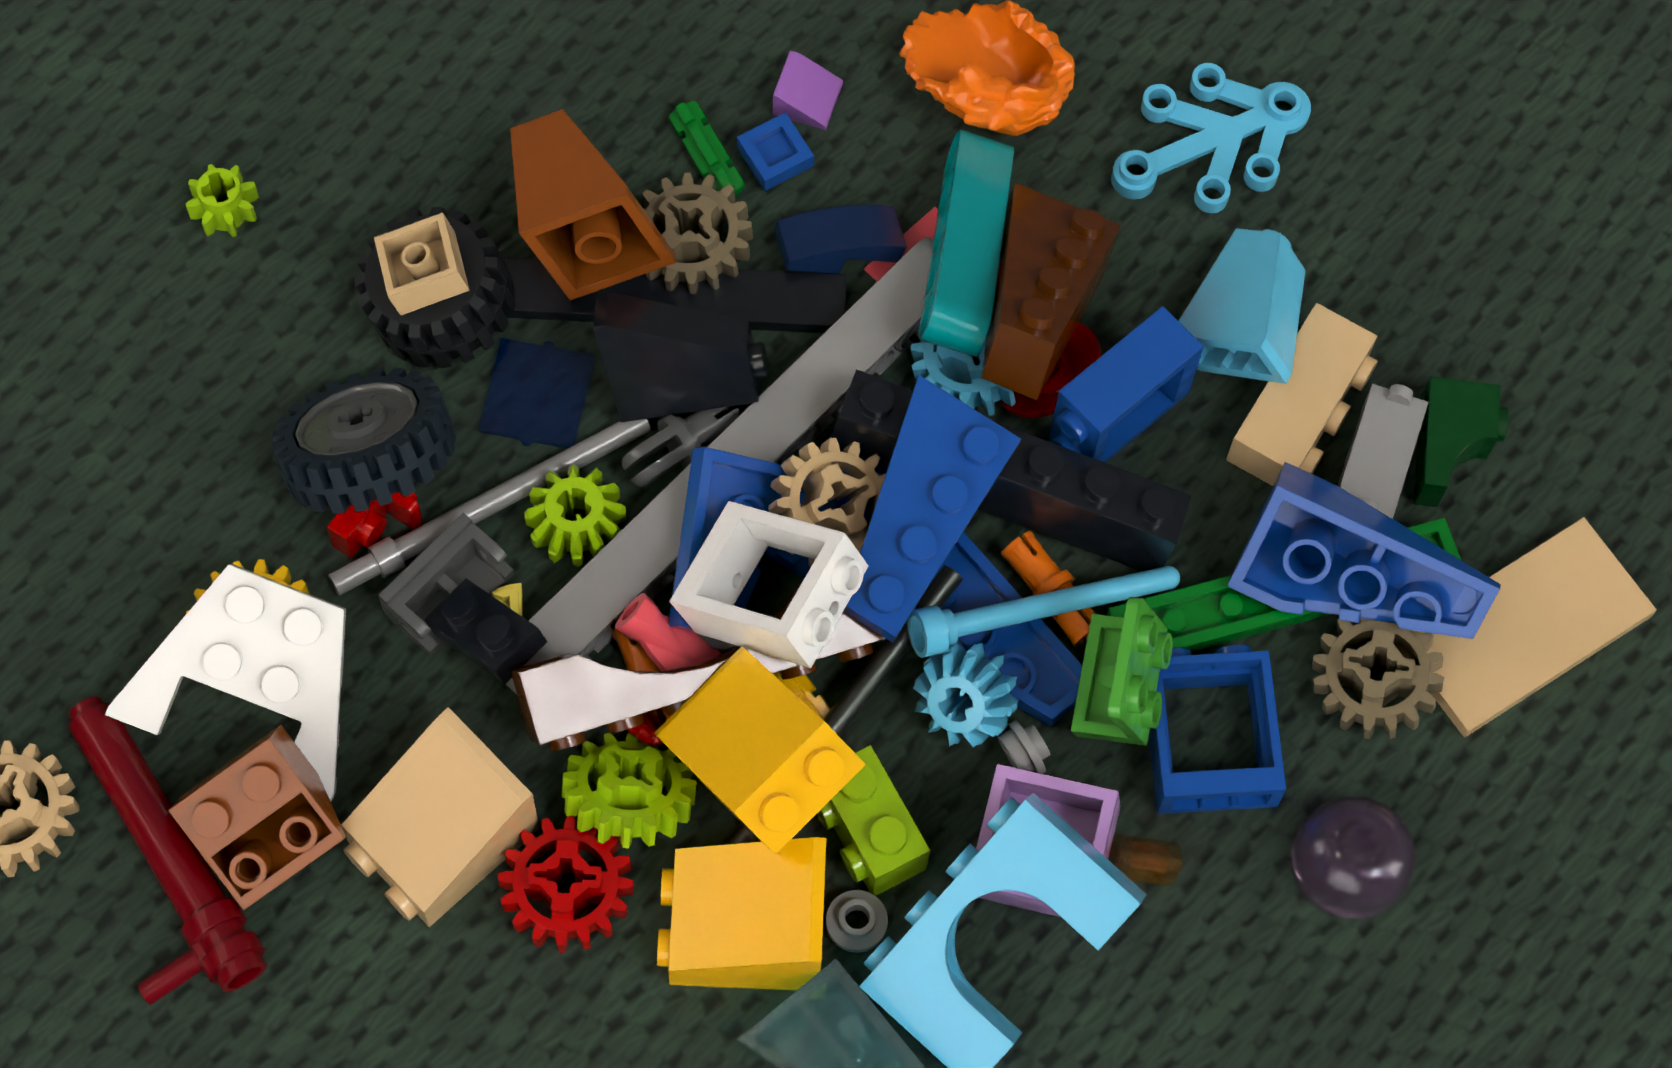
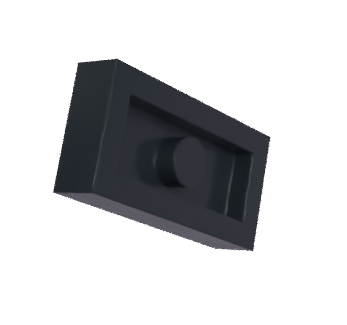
[424,578,548,684]

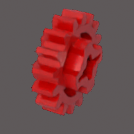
[498,816,634,953]

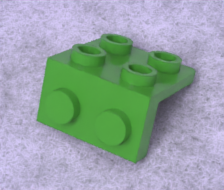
[1071,597,1173,746]

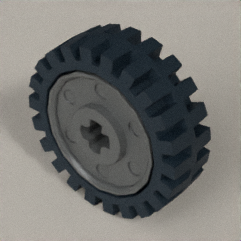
[271,368,456,514]

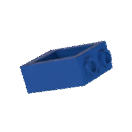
[1049,306,1204,463]
[1148,645,1286,814]

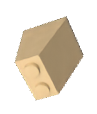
[341,707,539,927]

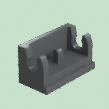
[378,512,514,656]

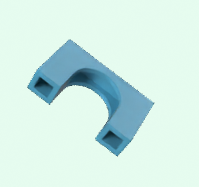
[859,793,1147,1068]

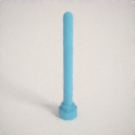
[908,566,1180,658]

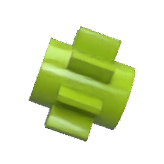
[185,164,259,237]

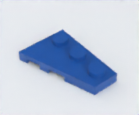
[668,447,788,632]

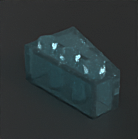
[738,959,925,1068]

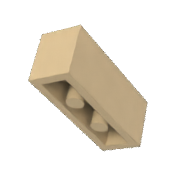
[1226,303,1378,486]

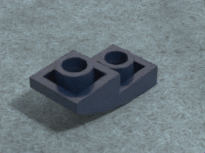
[774,205,907,274]

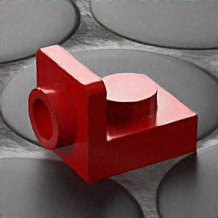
[327,492,422,559]

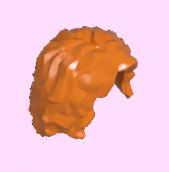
[899,0,1075,136]

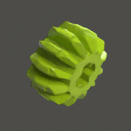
[524,463,626,568]

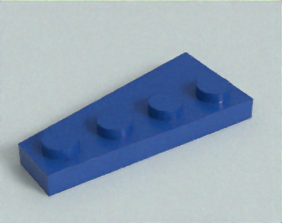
[843,375,1021,643]

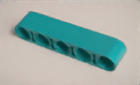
[919,129,1014,357]

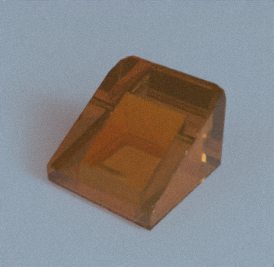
[1114,834,1182,886]

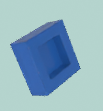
[737,112,814,191]

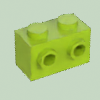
[817,745,930,896]

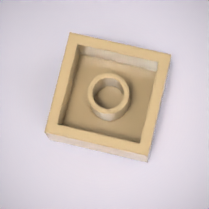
[374,213,470,315]

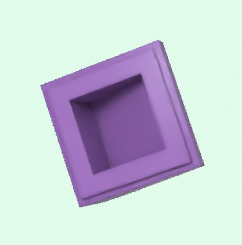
[773,50,843,131]

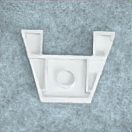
[105,564,346,802]

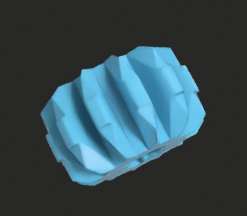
[913,641,1019,747]

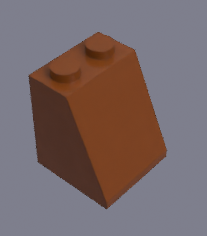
[510,109,676,301]

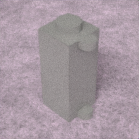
[1338,384,1429,519]

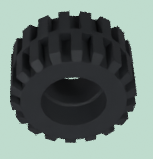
[355,207,515,369]

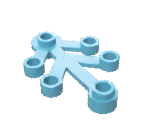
[1111,63,1311,213]

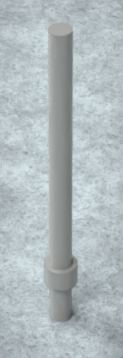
[328,419,651,596]

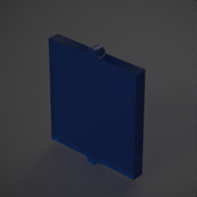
[479,338,595,449]

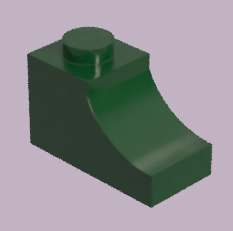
[1414,377,1508,507]

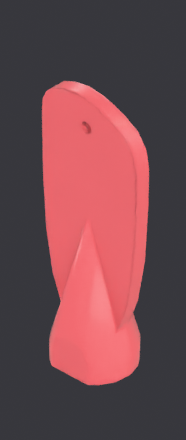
[615,593,722,671]

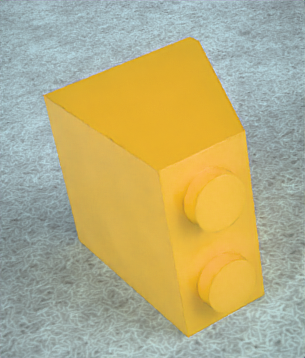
[654,646,866,855]
[657,837,826,991]

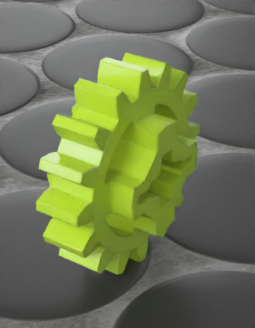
[562,732,697,848]

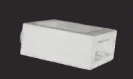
[669,501,869,668]

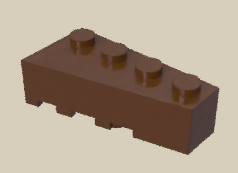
[981,183,1121,400]

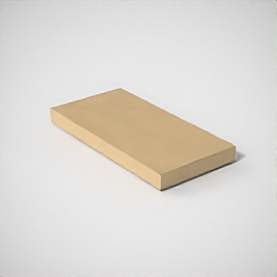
[1394,517,1657,738]

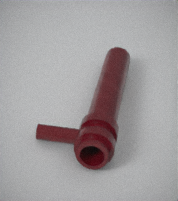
[69,696,267,1005]

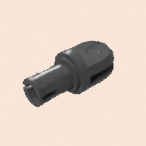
[622,406,741,487]

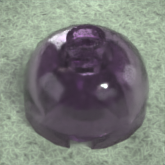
[1291,796,1415,920]

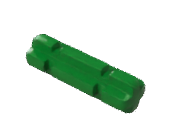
[670,101,745,198]

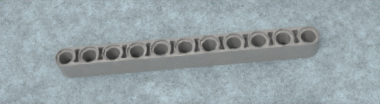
[506,237,933,694]

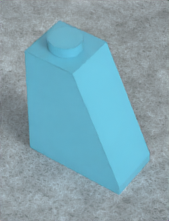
[1179,228,1306,384]

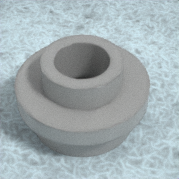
[997,719,1051,774]
[826,890,888,953]

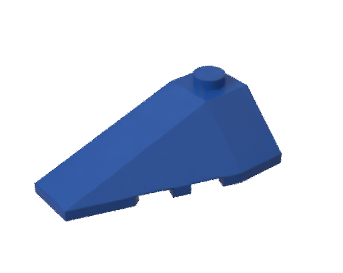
[1227,462,1501,639]

